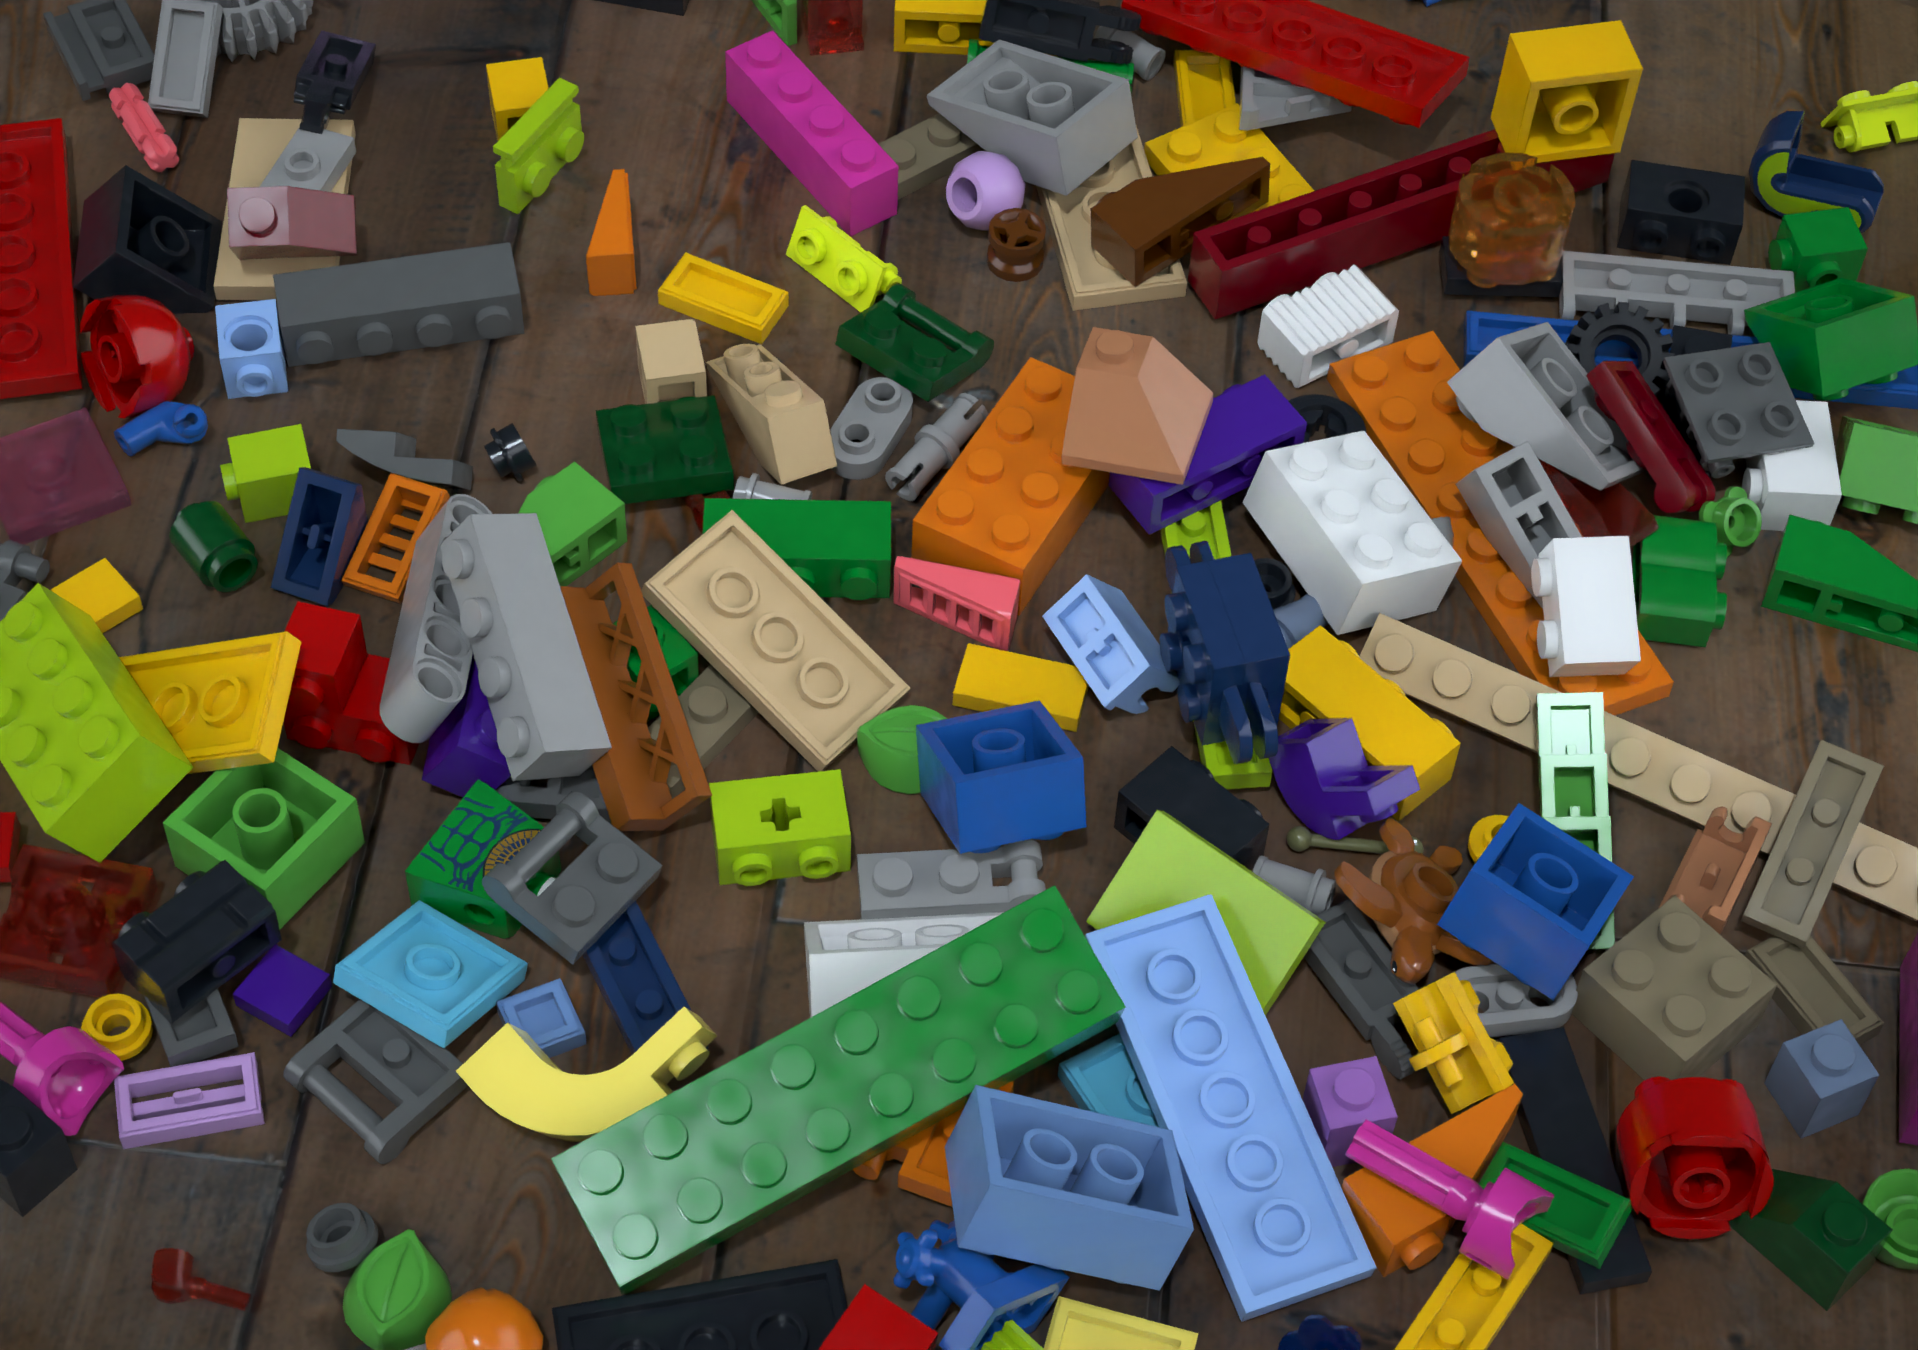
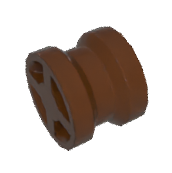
[987,208,1046,282]

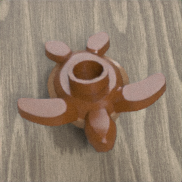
[1334,818,1496,985]

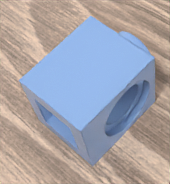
[215,299,289,399]

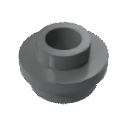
[306,1203,378,1272]

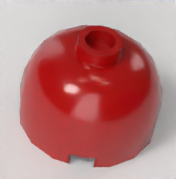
[80,295,194,419]

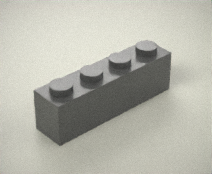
[273,242,525,367]

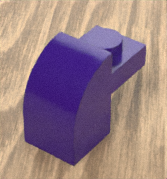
[1269,718,1420,840]

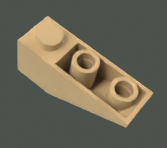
[706,344,837,485]

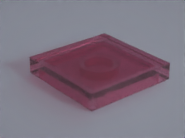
[0,408,132,545]

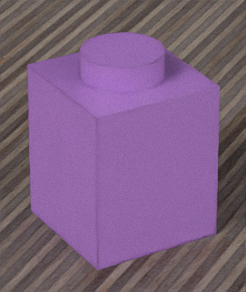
[1302,1056,1398,1167]

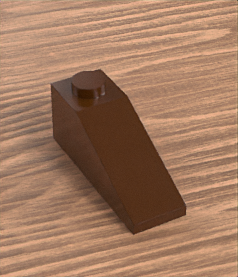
[1090,156,1270,287]

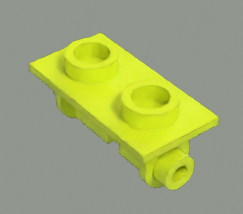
[1820,81,1918,152]
[786,205,902,312]

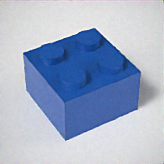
[916,700,1086,854]
[1437,803,1634,1000]

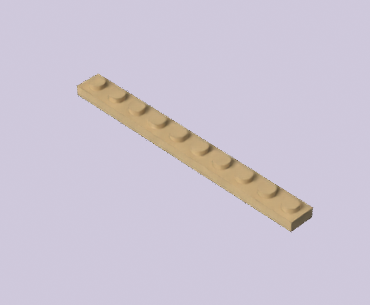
[1359,613,1918,922]

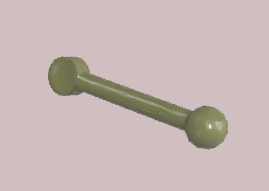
[1286,826,1424,854]

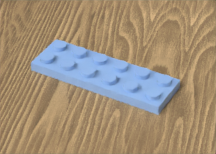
[1085,894,1377,1322]

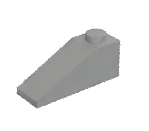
[1456,441,1582,609]

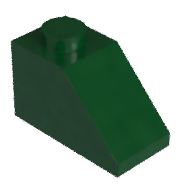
[1729,1169,1893,1311]

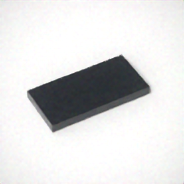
[552,1259,847,1350]

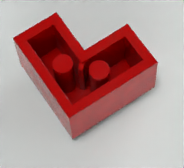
[283,601,419,765]

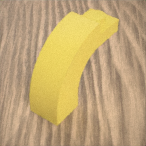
[456,1007,717,1142]

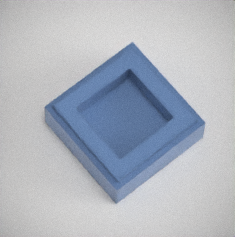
[496,978,586,1058]

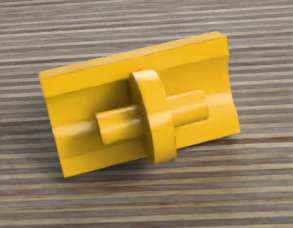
[1393,971,1514,1114]

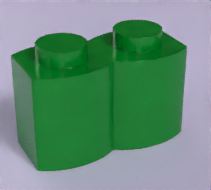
[1631,514,1727,647]

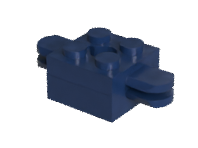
[1160,541,1290,764]

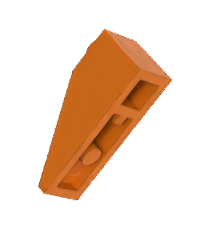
[1342,1084,1523,1277]

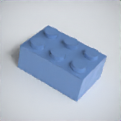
[945,1085,1194,1291]

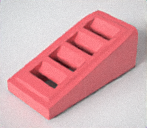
[893,556,1020,651]

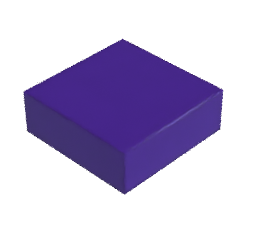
[233,944,332,1037]

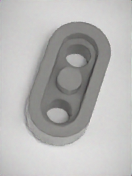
[830,377,913,480]
[1455,964,1578,1037]

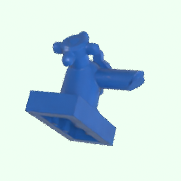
[893,1220,1070,1350]

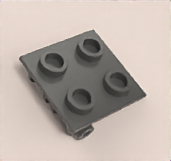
[1662,342,1815,478]

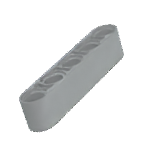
[380,494,492,743]

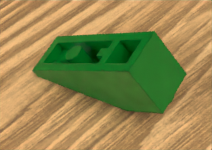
[1761,514,1918,652]

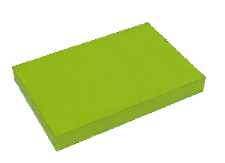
[1086,810,1326,1016]

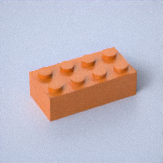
[911,357,1110,616]

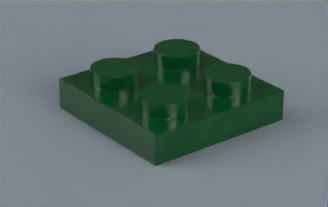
[595,395,734,504]

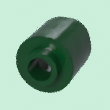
[169,501,258,592]

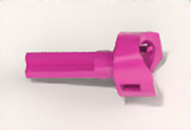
[0,1000,124,1136]
[1345,1119,1555,1280]

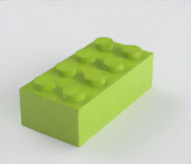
[0,583,193,863]

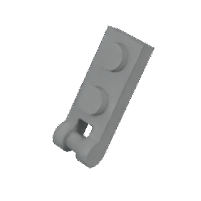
[857,839,1046,919]

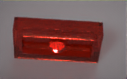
[1538,459,1659,547]

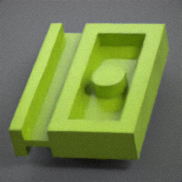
[493,77,584,214]

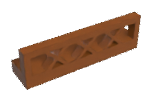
[560,562,712,831]

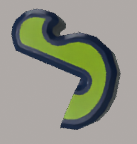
[1749,111,1884,233]

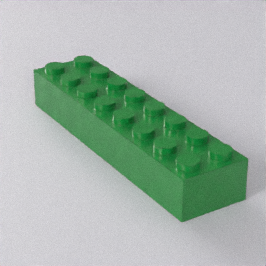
[551,885,1126,1296]

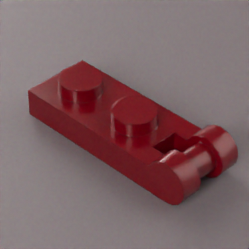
[1585,361,1716,513]

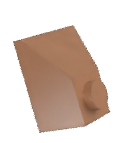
[1061,327,1213,485]

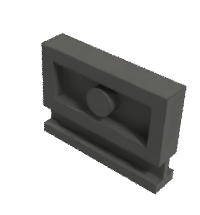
[43,0,154,101]

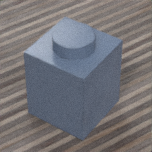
[1764,1019,1879,1139]

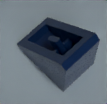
[270,467,368,606]

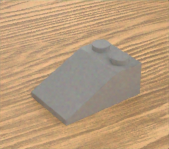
[927,39,1138,196]
[1447,322,1648,491]

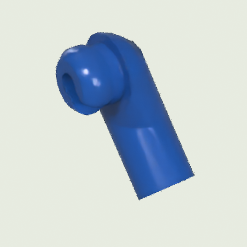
[114,401,208,457]

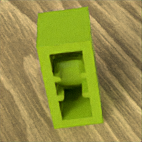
[709,769,851,886]

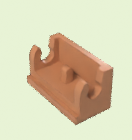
[1659,806,1772,935]

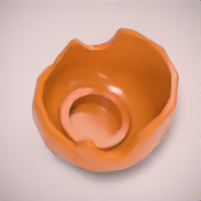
[425,1287,544,1350]

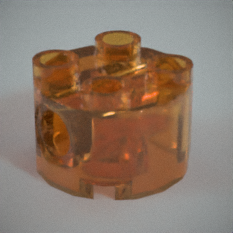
[1448,153,1576,288]

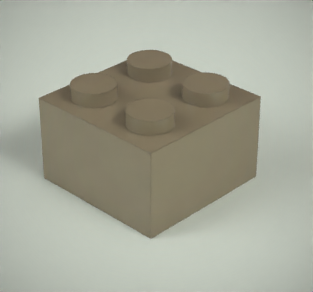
[1572,895,1777,1080]

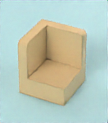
[635,319,707,404]

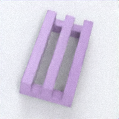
[114,1052,265,1149]

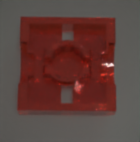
[0,844,158,997]

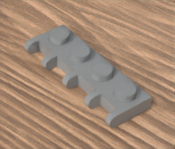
[1559,251,1795,336]

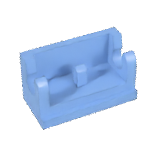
[1042,574,1180,714]

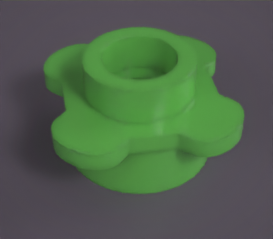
[1699,486,1762,557]

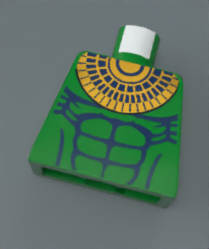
[405,780,561,939]

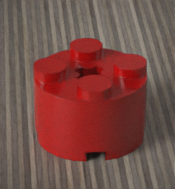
[1616,1076,1774,1239]

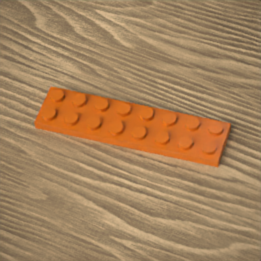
[1327,331,1674,716]

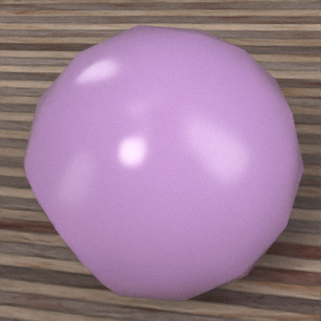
[946,151,1025,231]

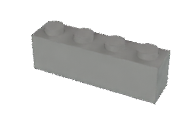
[439,513,612,781]

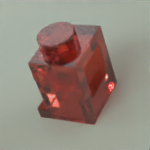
[801,0,864,56]

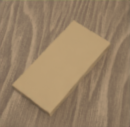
[214,118,355,301]
[1036,126,1187,311]
[641,510,911,771]

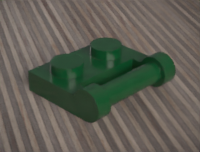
[835,283,994,402]

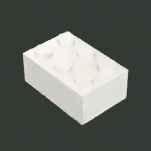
[1242,431,1462,635]

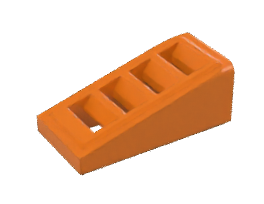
[586,169,637,296]
[341,473,450,604]

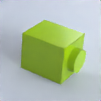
[220,424,311,523]

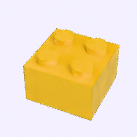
[1491,20,1643,166]

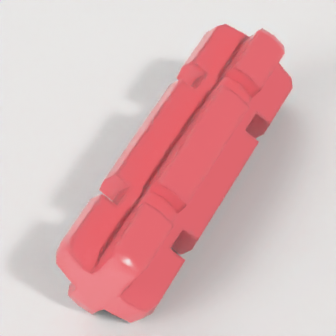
[109,83,179,173]

